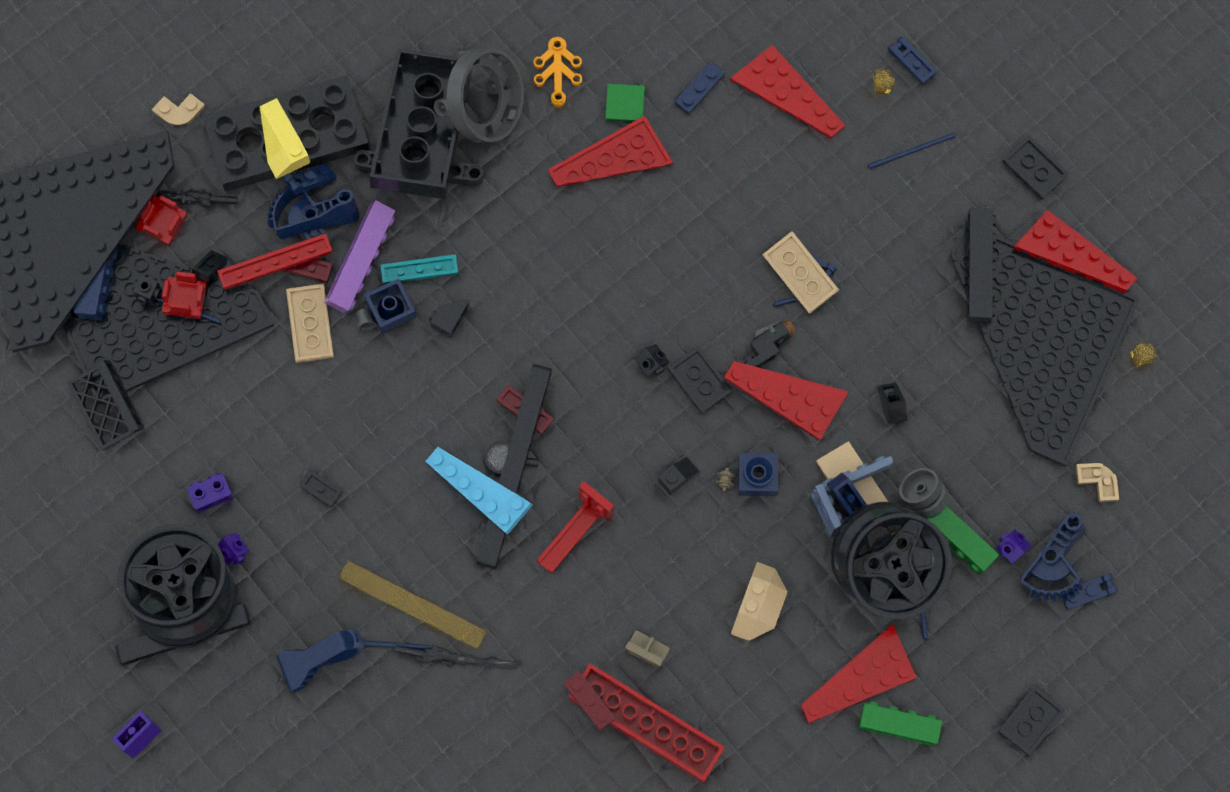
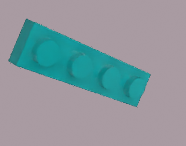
[380,254,458,285]

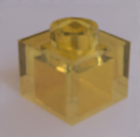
[873,70,894,94]
[1130,343,1157,368]

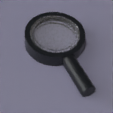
[484,442,539,475]

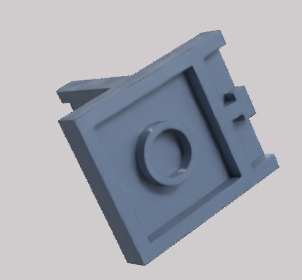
[811,456,893,537]

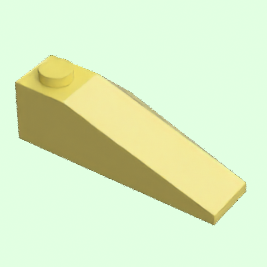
[260,98,310,179]

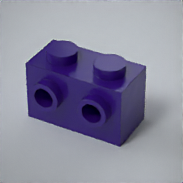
[187,473,234,514]
[112,710,162,759]

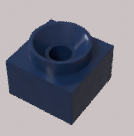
[364,278,416,333]
[738,453,778,496]

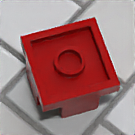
[135,195,188,246]
[162,272,207,319]

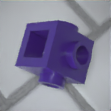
[996,529,1032,564]
[217,532,250,566]

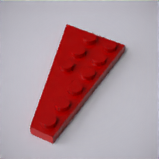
[730,45,845,139]
[548,116,673,187]
[1013,210,1137,293]
[723,361,848,440]
[801,624,917,724]

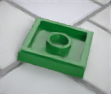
[605,84,645,122]

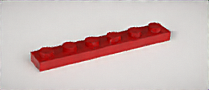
[218,233,333,290]

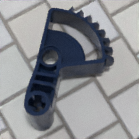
[267,185,360,239]
[1021,513,1085,602]
[276,629,364,693]

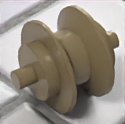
[715,468,736,491]

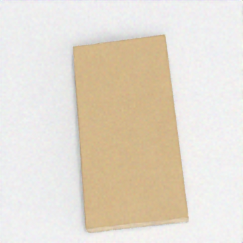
[762,231,839,314]
[286,284,334,363]
[816,441,888,505]

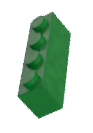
[926,506,999,575]
[858,701,942,746]

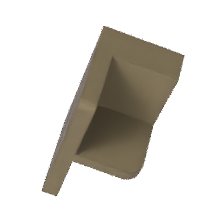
[625,630,670,669]

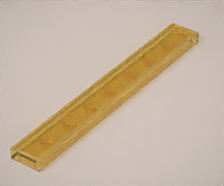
[339,561,486,649]

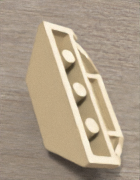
[731,562,788,641]

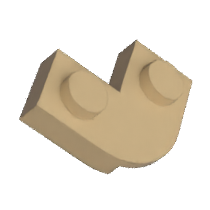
[152,93,205,126]
[1075,463,1119,502]

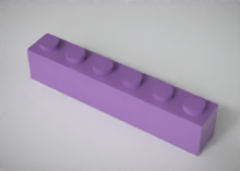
[324,200,395,313]

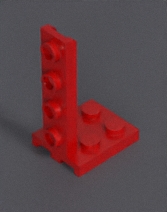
[537,481,614,574]

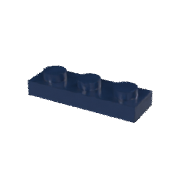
[675,61,725,115]

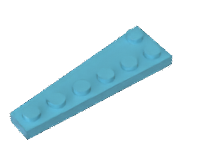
[425,447,533,534]

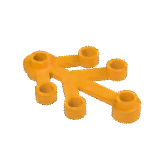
[534,37,582,107]

